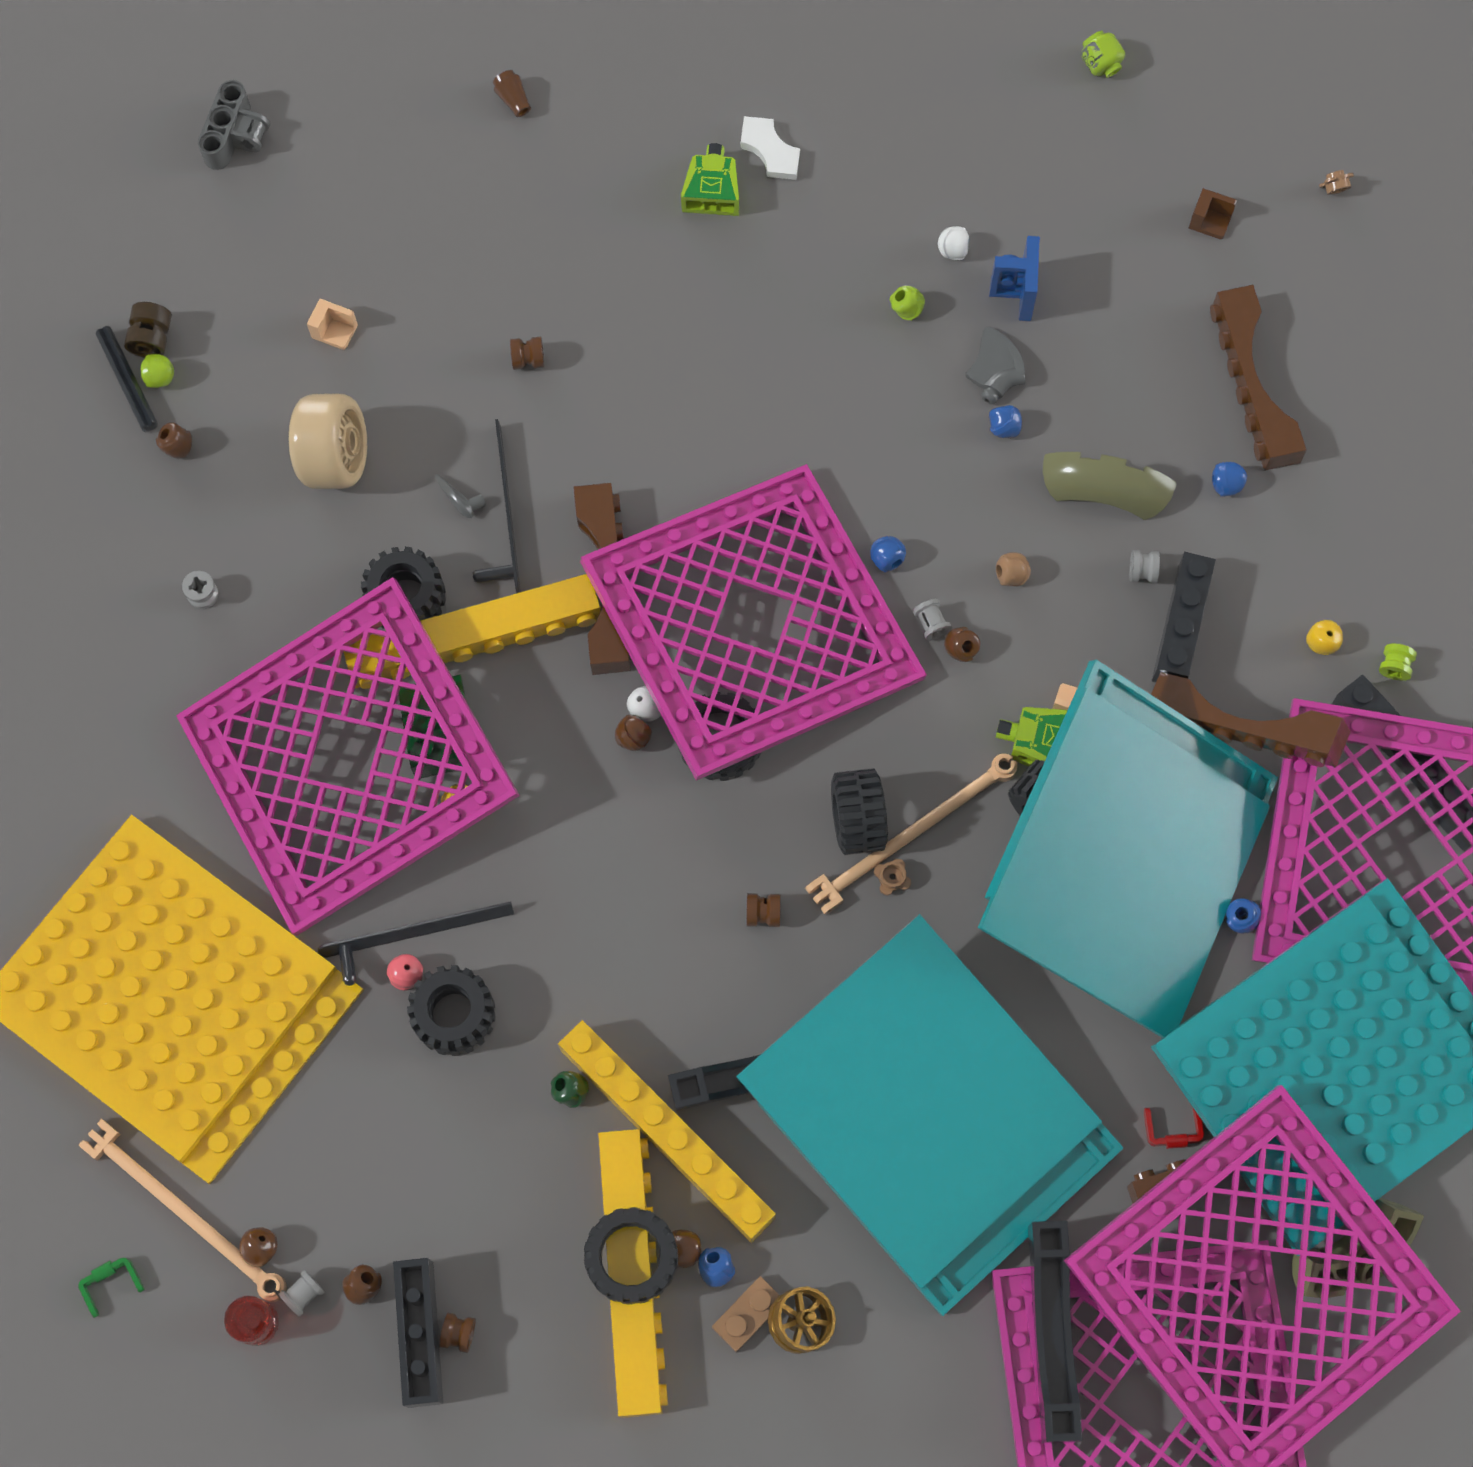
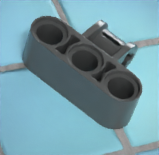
[198,80,270,170]

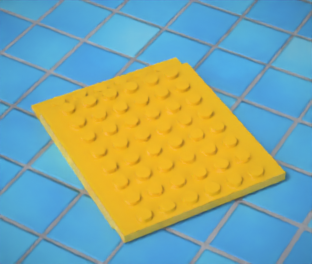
[0,814,364,1184]

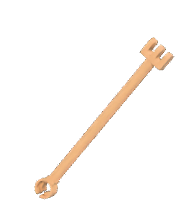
[805,753,1017,915]
[79,1118,287,1302]

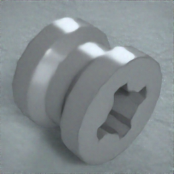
[1130,550,1160,583]
[182,570,219,609]

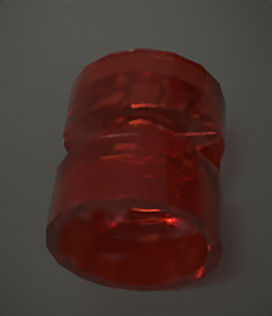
[224,1296,279,1346]

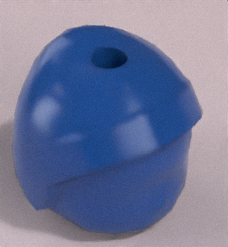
[989,405,1022,438]
[1212,462,1247,497]
[870,536,906,572]
[1226,898,1261,934]
[698,1247,735,1287]

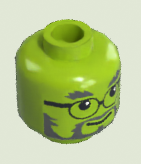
[1081,30,1126,78]

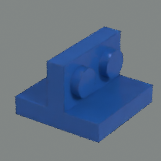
[989,236,1040,321]

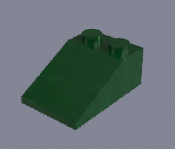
[399,674,467,778]

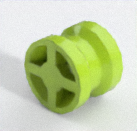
[1379,643,1417,681]

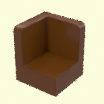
[1188,188,1237,239]

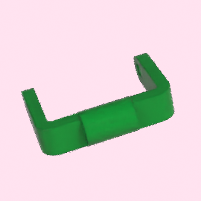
[78,1258,145,1318]

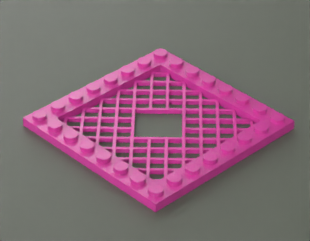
[580,464,927,781]
[176,577,520,936]
[1251,698,1473,995]
[1064,1085,1461,1467]
[991,1240,1307,1467]

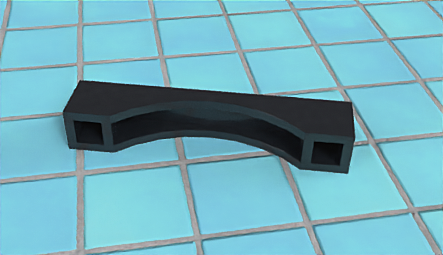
[1332,674,1473,851]
[668,1054,761,1111]
[1028,1221,1083,1443]

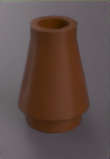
[493,70,531,117]

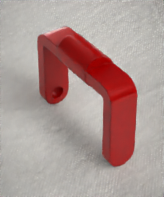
[1144,1108,1204,1149]

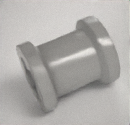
[913,598,952,641]
[278,1269,325,1317]

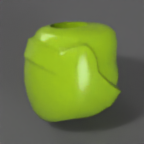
[889,286,925,320]
[141,354,174,388]

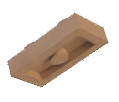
[712,1276,780,1353]

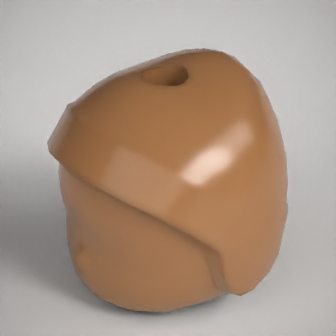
[996,552,1031,586]

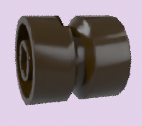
[124,302,172,358]

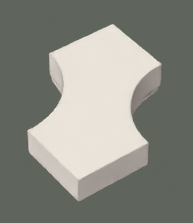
[740,116,800,180]

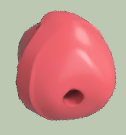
[386,954,423,991]

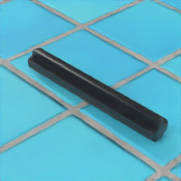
[96,326,158,432]

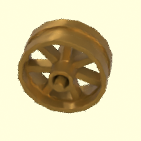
[768,1286,836,1354]

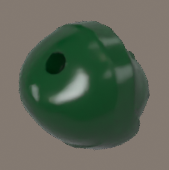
[550,1071,589,1108]

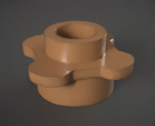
[1319,170,1354,195]
[874,859,911,896]

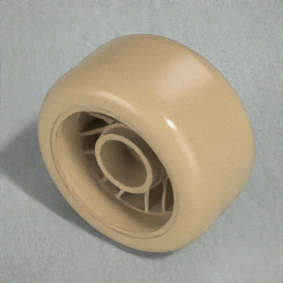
[289,393,367,489]

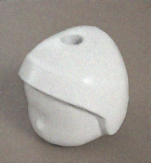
[938,226,969,260]
[627,686,661,722]

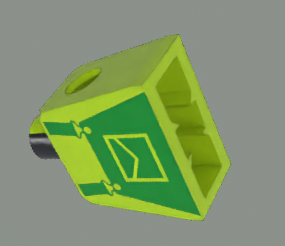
[681,143,739,216]
[995,707,1067,766]

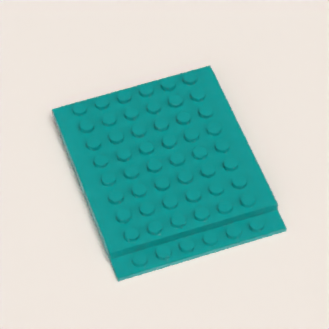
[977,659,1278,1038]
[1151,878,1473,1256]
[736,914,1123,1316]

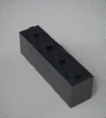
[1152,551,1216,682]
[393,1258,443,1408]

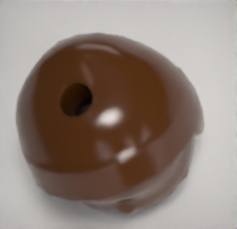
[156,422,192,459]
[944,627,981,662]
[615,714,652,751]
[239,1227,278,1267]
[672,1229,702,1268]
[342,1264,382,1305]

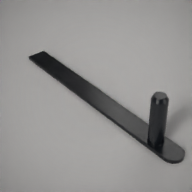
[473,419,521,593]
[318,901,514,986]

